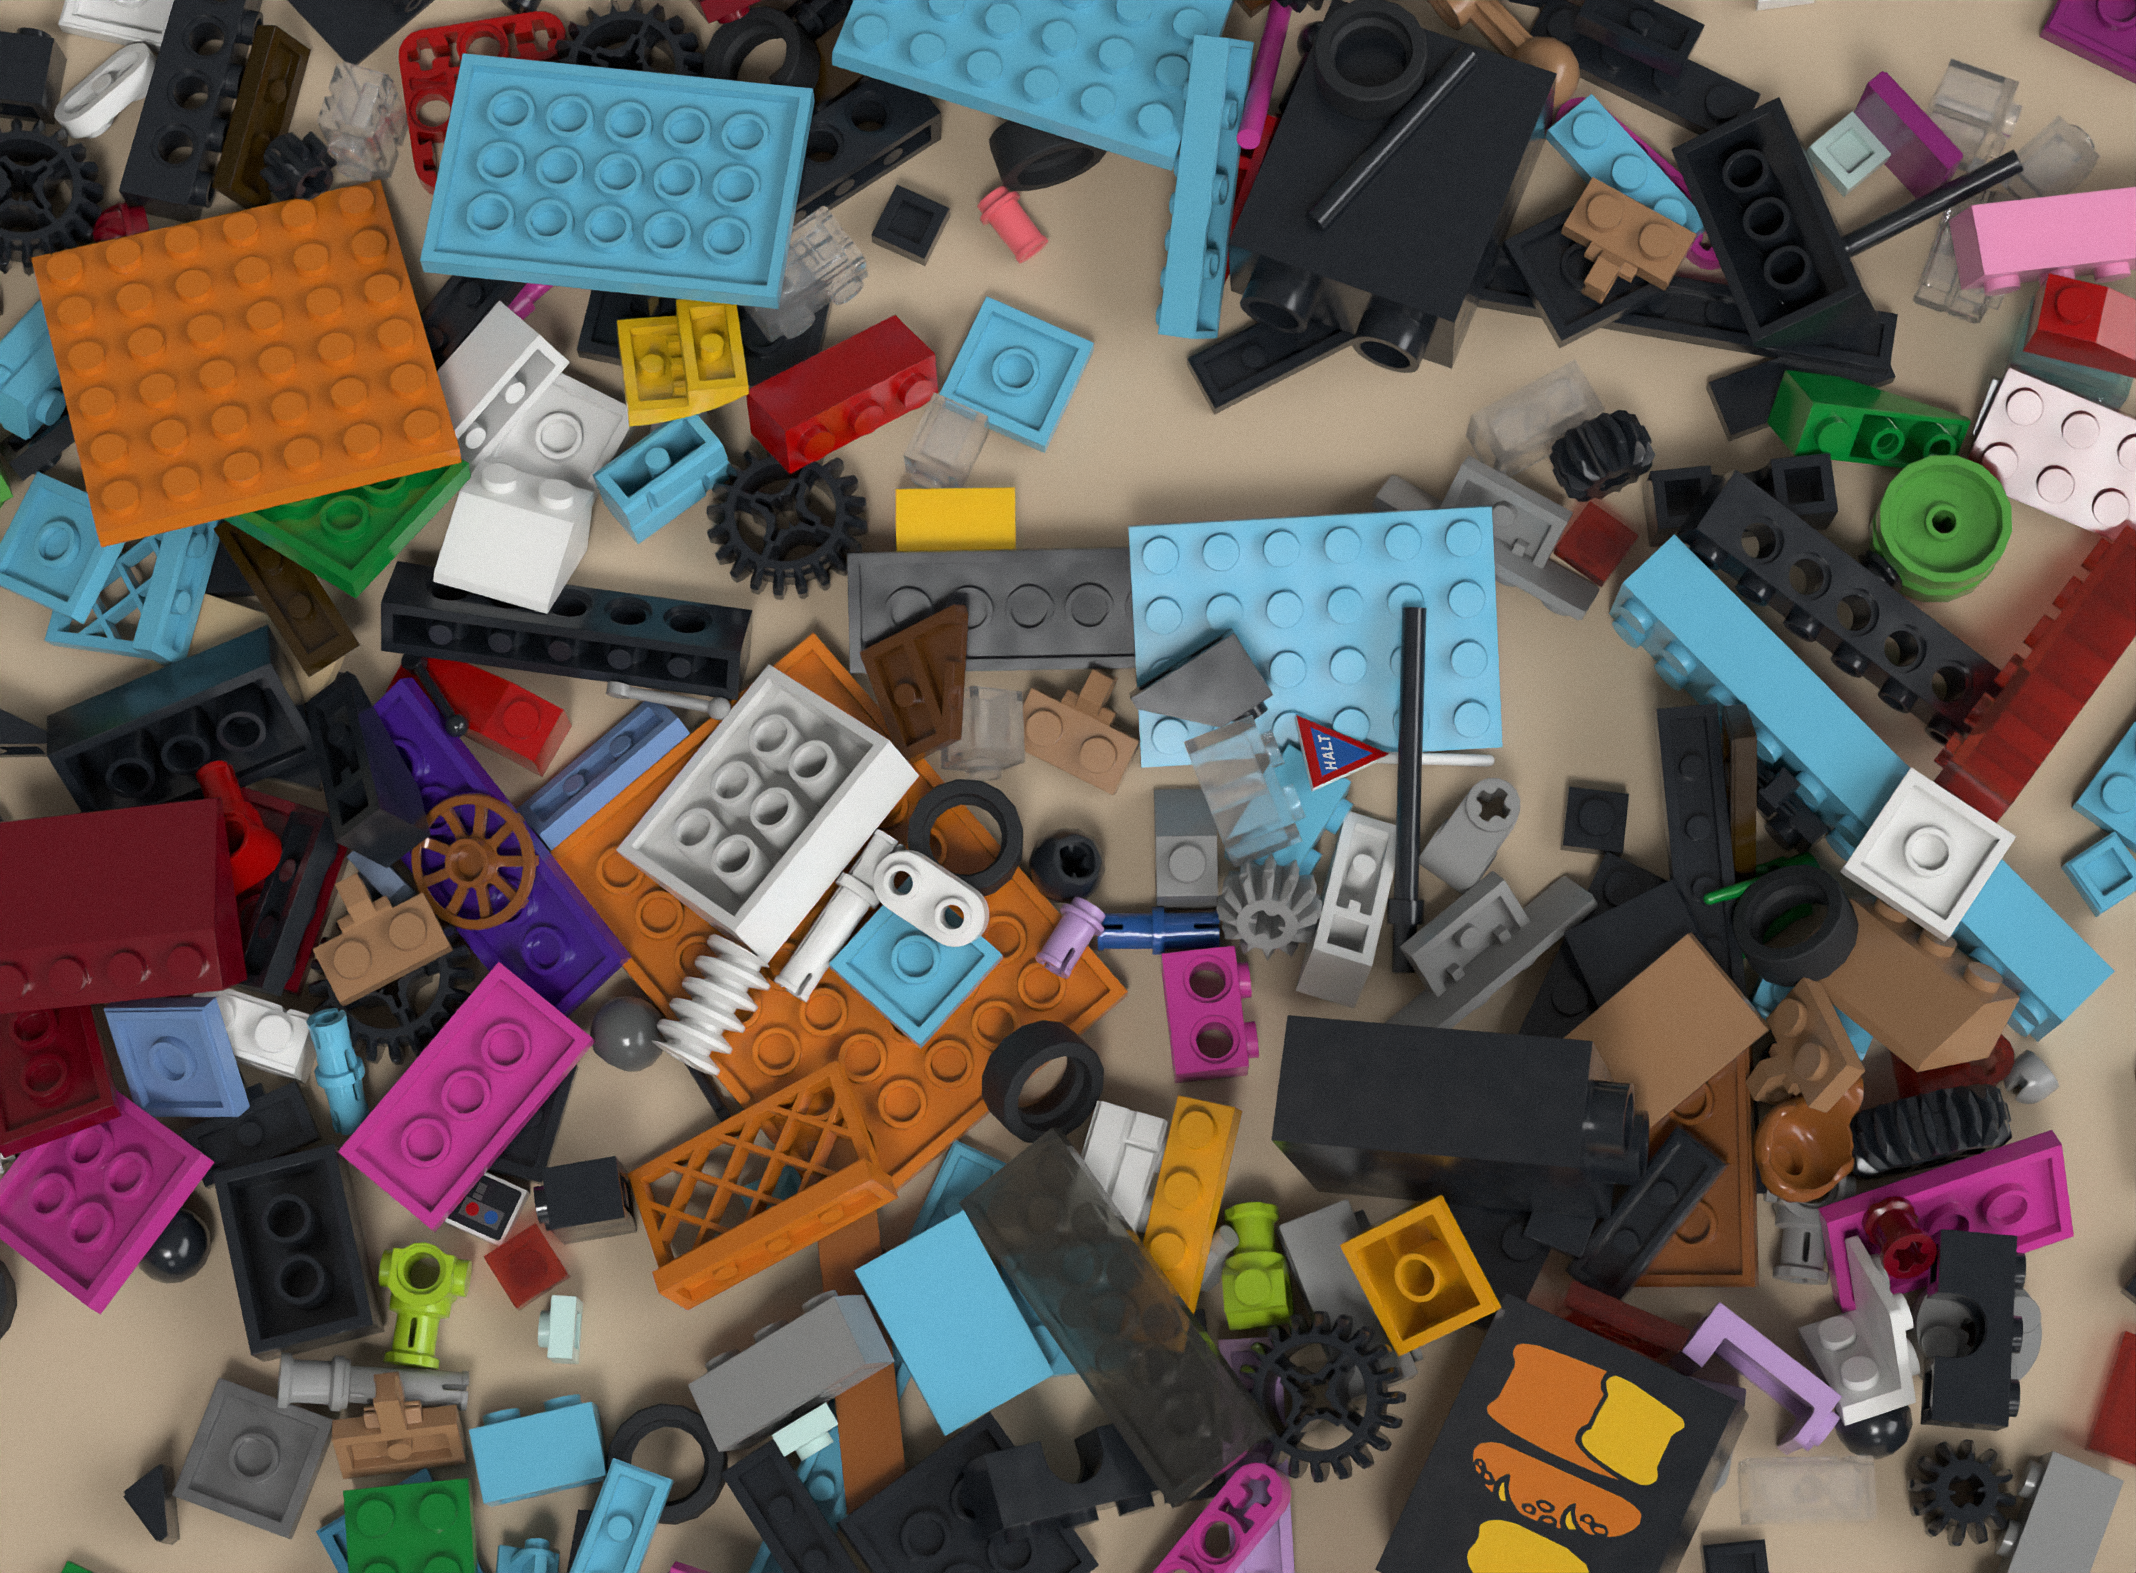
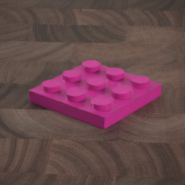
[0,1090,214,1315]

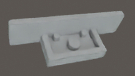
[1372,455,1600,620]
[1385,871,1598,1029]

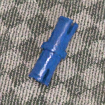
[1098,907,1220,955]

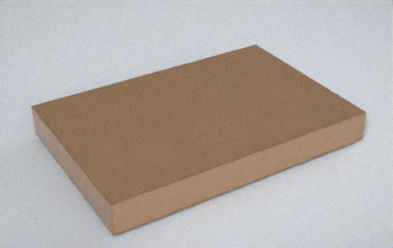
[1564,932,1771,1129]

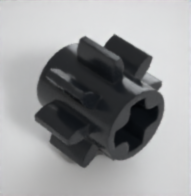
[260,131,337,201]

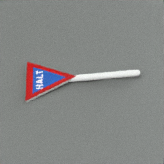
[1294,715,1495,792]

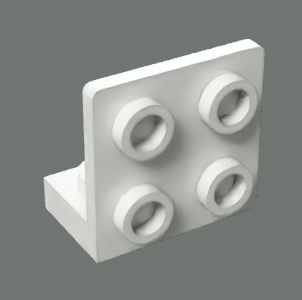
[1798,1235,1920,1426]

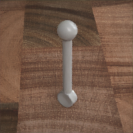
[606,681,731,720]

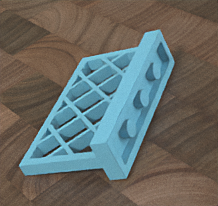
[44,519,225,666]

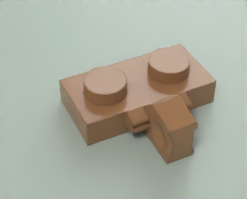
[1561,177,1697,304]
[1006,668,1140,795]
[313,873,453,1007]
[1745,977,1865,1113]
[332,1371,467,1479]

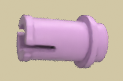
[1035,897,1106,979]

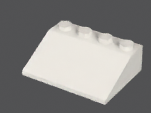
[616,664,919,963]

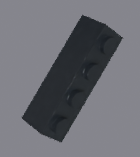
[1671,97,1880,348]
[47,625,316,812]

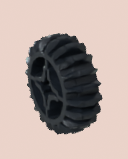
[550,0,704,77]
[0,117,104,277]
[706,449,868,601]
[308,903,476,1065]
[1850,1083,2012,1179]
[1235,1311,1406,1483]

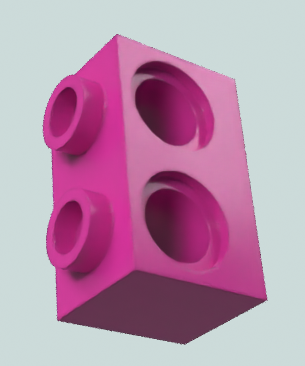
[1161,945,1259,1083]

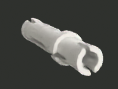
[773,829,908,1003]

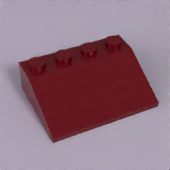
[0,797,247,1014]

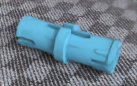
[306,1008,370,1135]

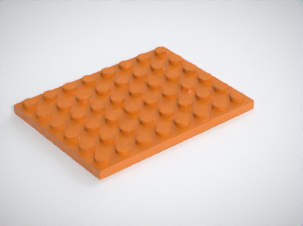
[549,632,1128,1192]

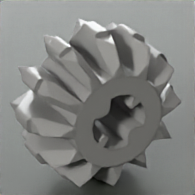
[1217,853,1322,961]

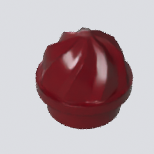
[93,201,149,243]

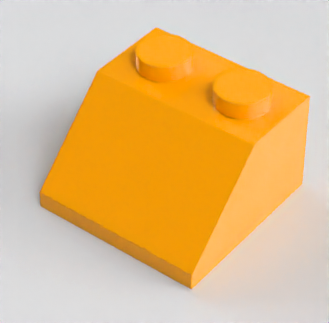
[1340,1194,1501,1357]

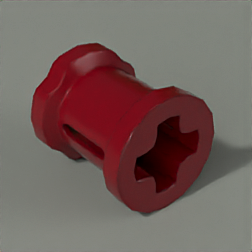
[1861,1196,1937,1279]

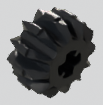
[1549,410,1655,502]
[1906,1439,2016,1547]

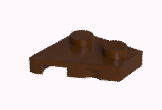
[859,604,968,764]

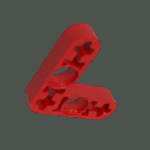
[398,11,568,195]

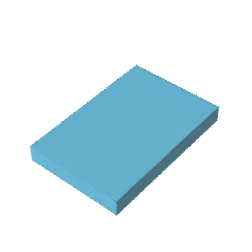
[854,1210,1054,1436]

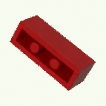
[746,315,938,474]

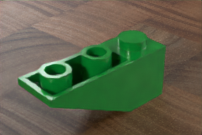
[1767,370,1971,468]

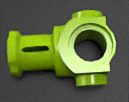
[1222,1202,1294,1331]
[379,1242,472,1370]

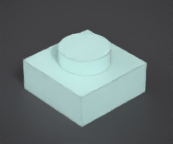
[1807,111,1891,197]
[538,1295,583,1364]
[772,1403,838,1461]

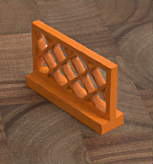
[627,1060,899,1310]

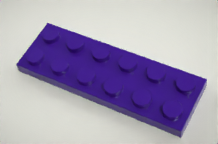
[373,678,632,1018]

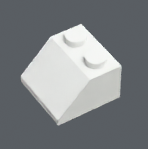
[433,460,594,614]

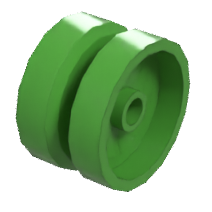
[1869,455,2012,602]

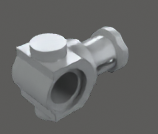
[1763,1175,1856,1285]

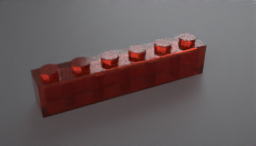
[1933,525,2136,823]

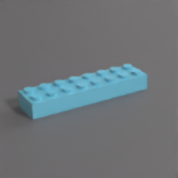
[1156,34,1254,339]

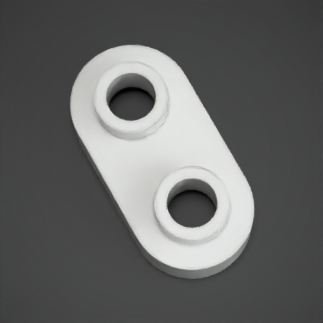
[54,43,157,139]
[873,850,989,947]

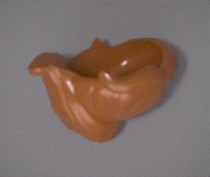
[1753,1076,1864,1203]

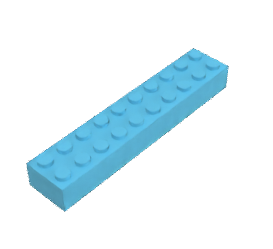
[1609,534,2115,1042]

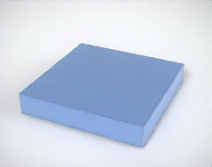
[103,997,250,1117]

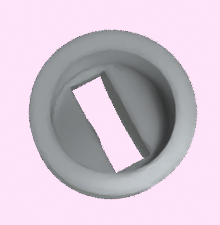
[2003,1050,2059,1104]

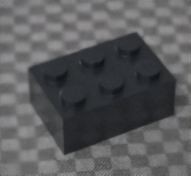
[212,1143,385,1362]

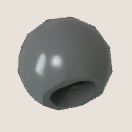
[590,996,666,1072]

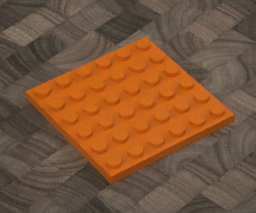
[31,179,462,547]

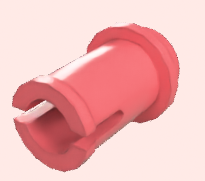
[977,186,1048,263]

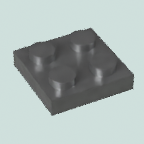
[172,1378,333,1540]

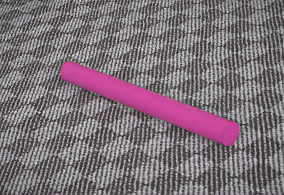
[1236,0,1292,149]

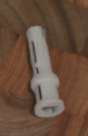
[277,1352,469,1412]

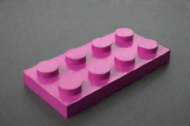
[338,962,595,1232]
[1818,1130,2074,1314]

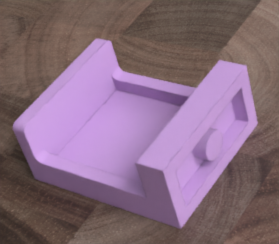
[1667,1302,1842,1455]

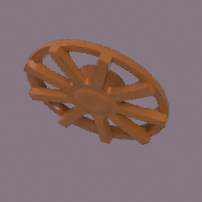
[411,793,539,930]

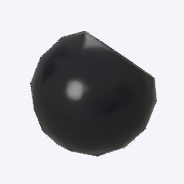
[1029,828,1105,904]
[138,1207,211,1284]
[1834,1405,1913,1459]

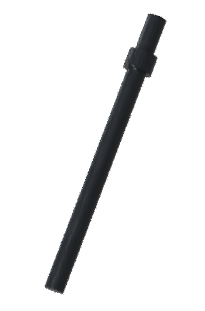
[1387,607,1427,973]

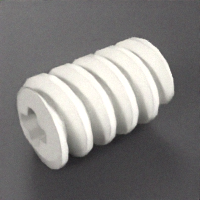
[652,934,771,1076]

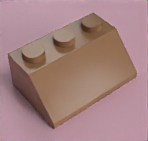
[1802,895,2020,1072]

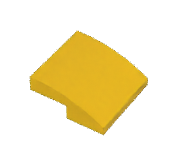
[617,299,749,427]
[895,487,1016,551]

